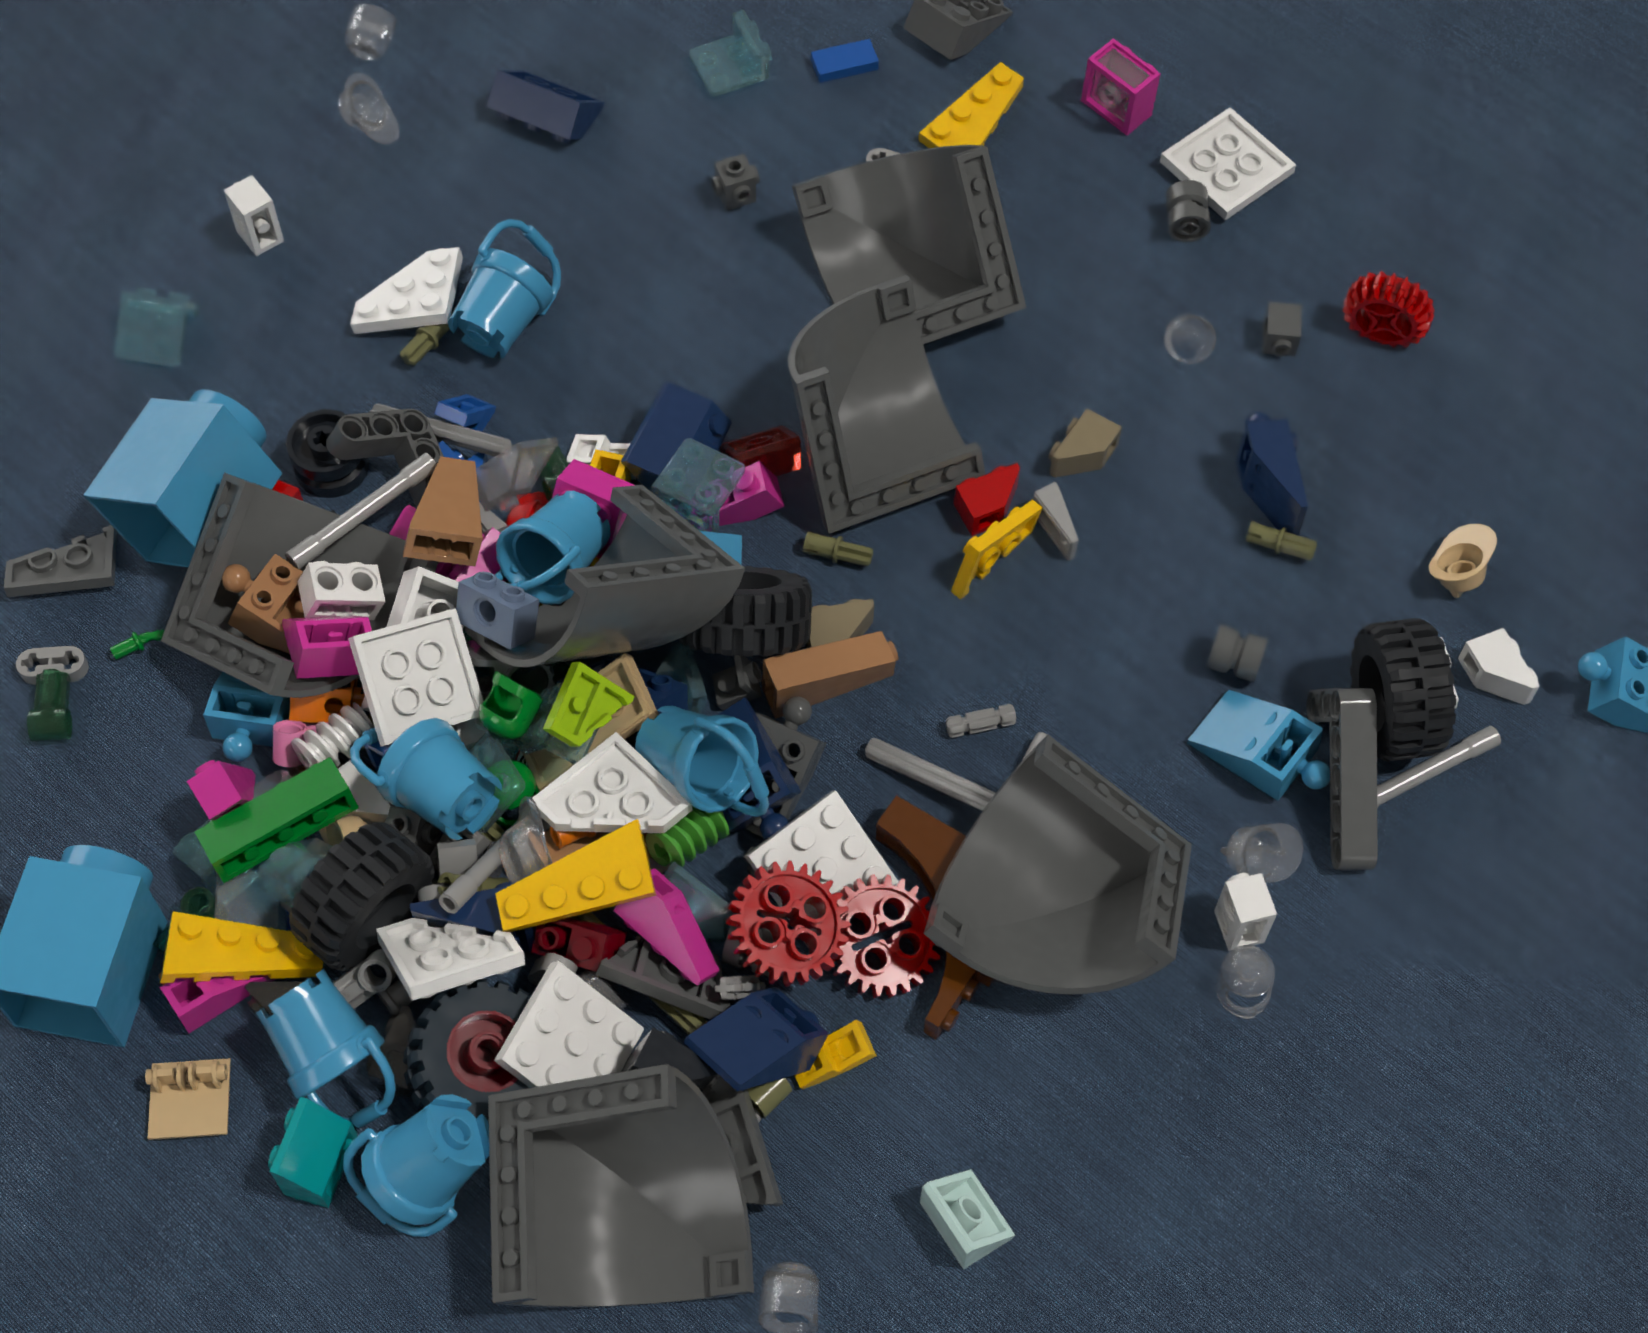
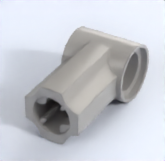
[333,949,397,1009]

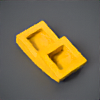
[795,1020,877,1089]

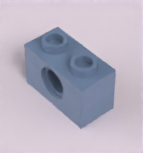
[456,571,539,649]

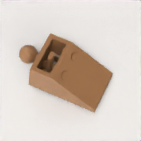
[221,554,304,654]

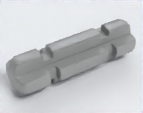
[946,704,1016,738]
[715,975,765,1000]

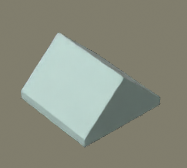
[920,1169,1015,1269]

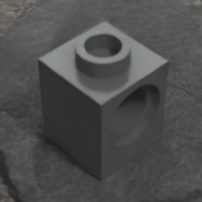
[1262,302,1302,356]

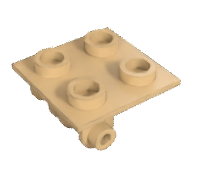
[145,1058,231,1140]

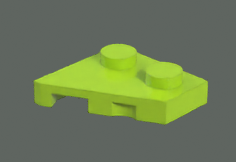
[543,662,635,747]

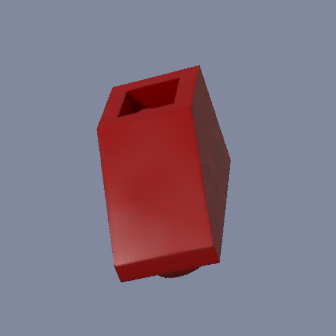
[954,462,1020,536]

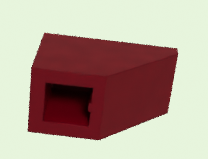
[531,918,627,972]

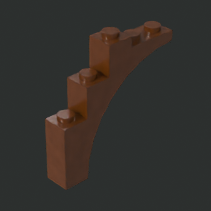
[875,795,994,1040]

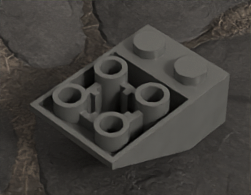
[904,0,1013,60]

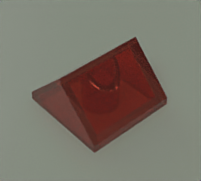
[720,425,801,477]

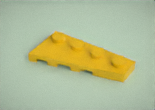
[918,62,1024,148]
[495,819,656,932]
[160,911,323,983]

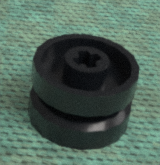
[286,409,369,498]

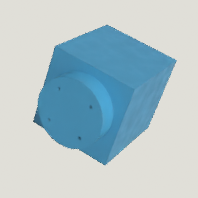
[83,389,282,567]
[0,845,168,1048]

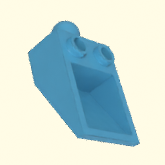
[1578,636,1648,733]
[203,672,290,762]
[1187,690,1330,801]

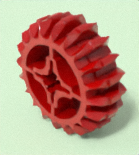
[1343,271,1435,348]

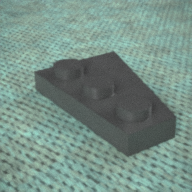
[4,525,117,597]

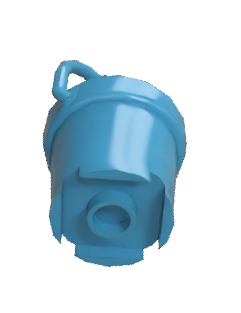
[447,219,561,359]
[495,491,610,605]
[635,705,769,817]
[350,718,502,840]
[255,969,396,1128]
[343,1094,490,1237]

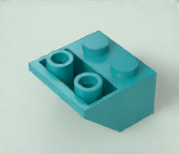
[268,1097,358,1208]

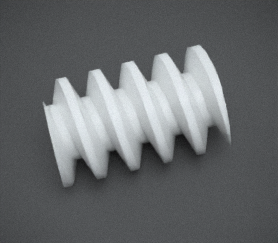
[291,702,373,770]

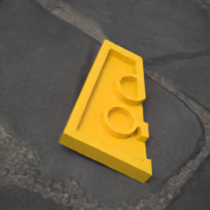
[950,499,1043,600]

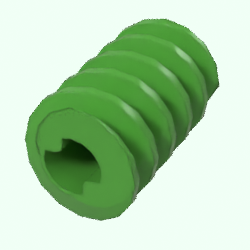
[645,806,729,869]

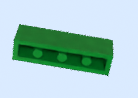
[194,757,359,883]

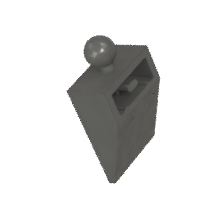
[742,696,827,838]

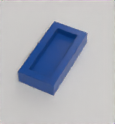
[811,39,879,83]

